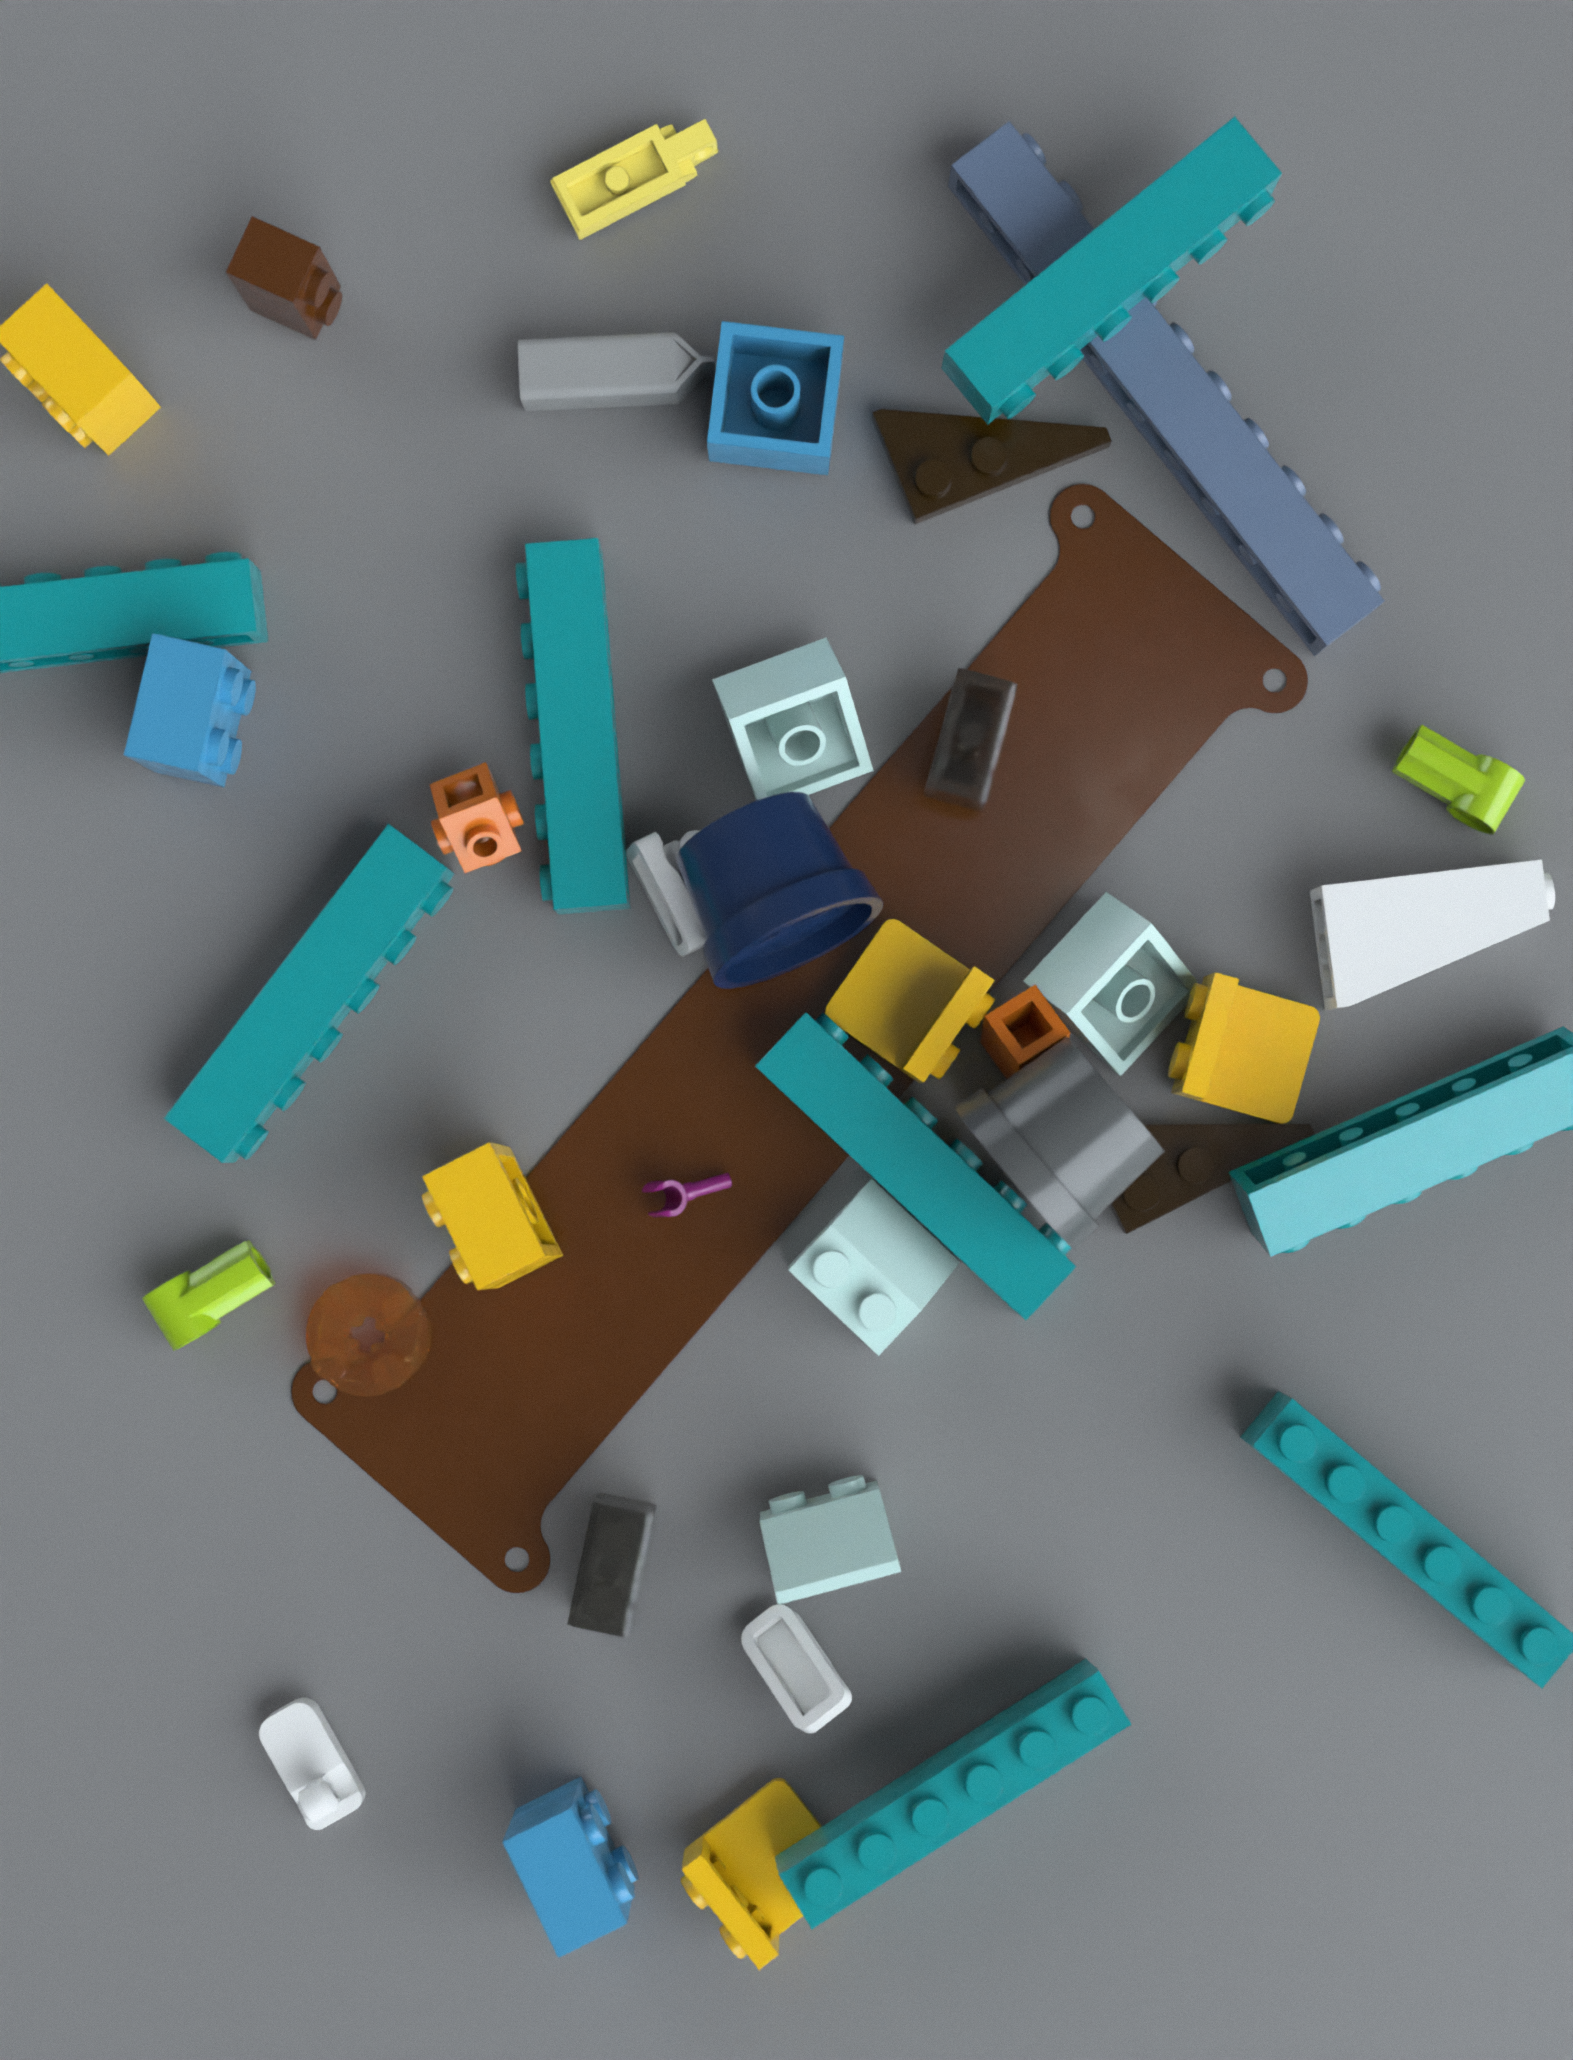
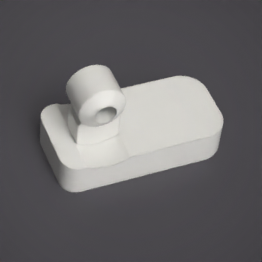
[626,830,706,957]
[741,1604,852,1734]
[259,1697,366,1830]

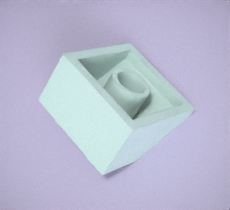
[712,637,874,801]
[1023,892,1198,1076]
[788,1178,960,1356]
[759,1475,901,1605]

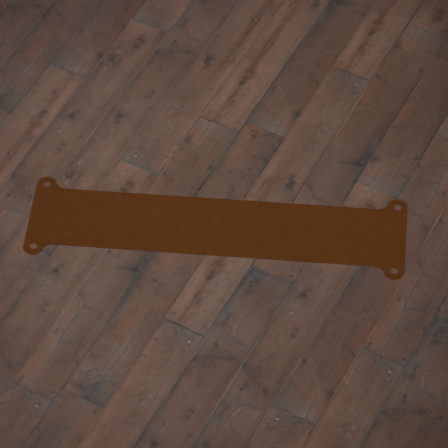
[292,484,1308,1593]

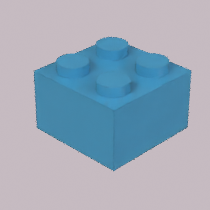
[707,321,844,475]
[124,633,256,788]
[502,1777,639,1958]

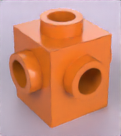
[429,762,524,873]

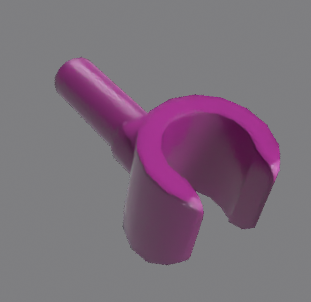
[642,1173,732,1217]

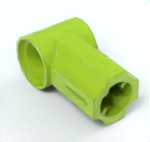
[1391,725,1525,835]
[142,1240,276,1351]

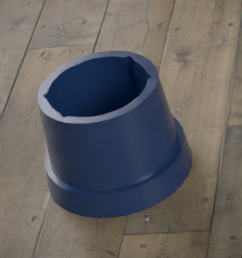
[676,792,883,989]

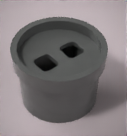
[954,1036,1165,1251]

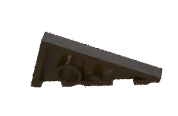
[872,409,1112,524]
[1110,1124,1315,1234]

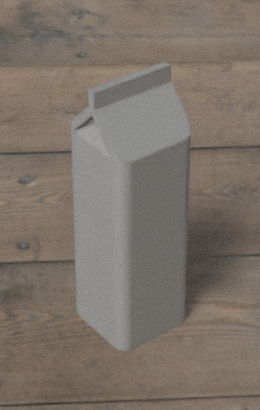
[517,332,716,411]

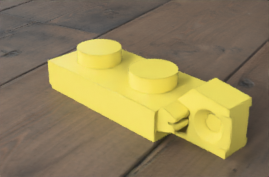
[550,119,719,240]

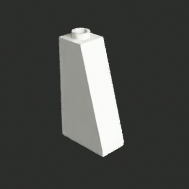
[1310,859,1555,1010]

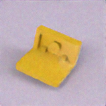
[825,919,996,1084]
[1168,972,1320,1124]
[680,1778,822,1970]

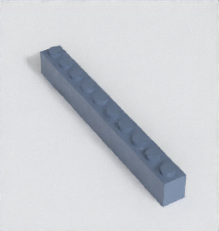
[948,121,1385,656]

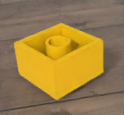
[0,283,161,456]
[422,1142,563,1290]

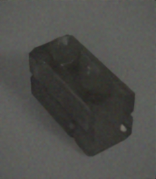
[923,668,1018,811]
[567,1493,657,1637]

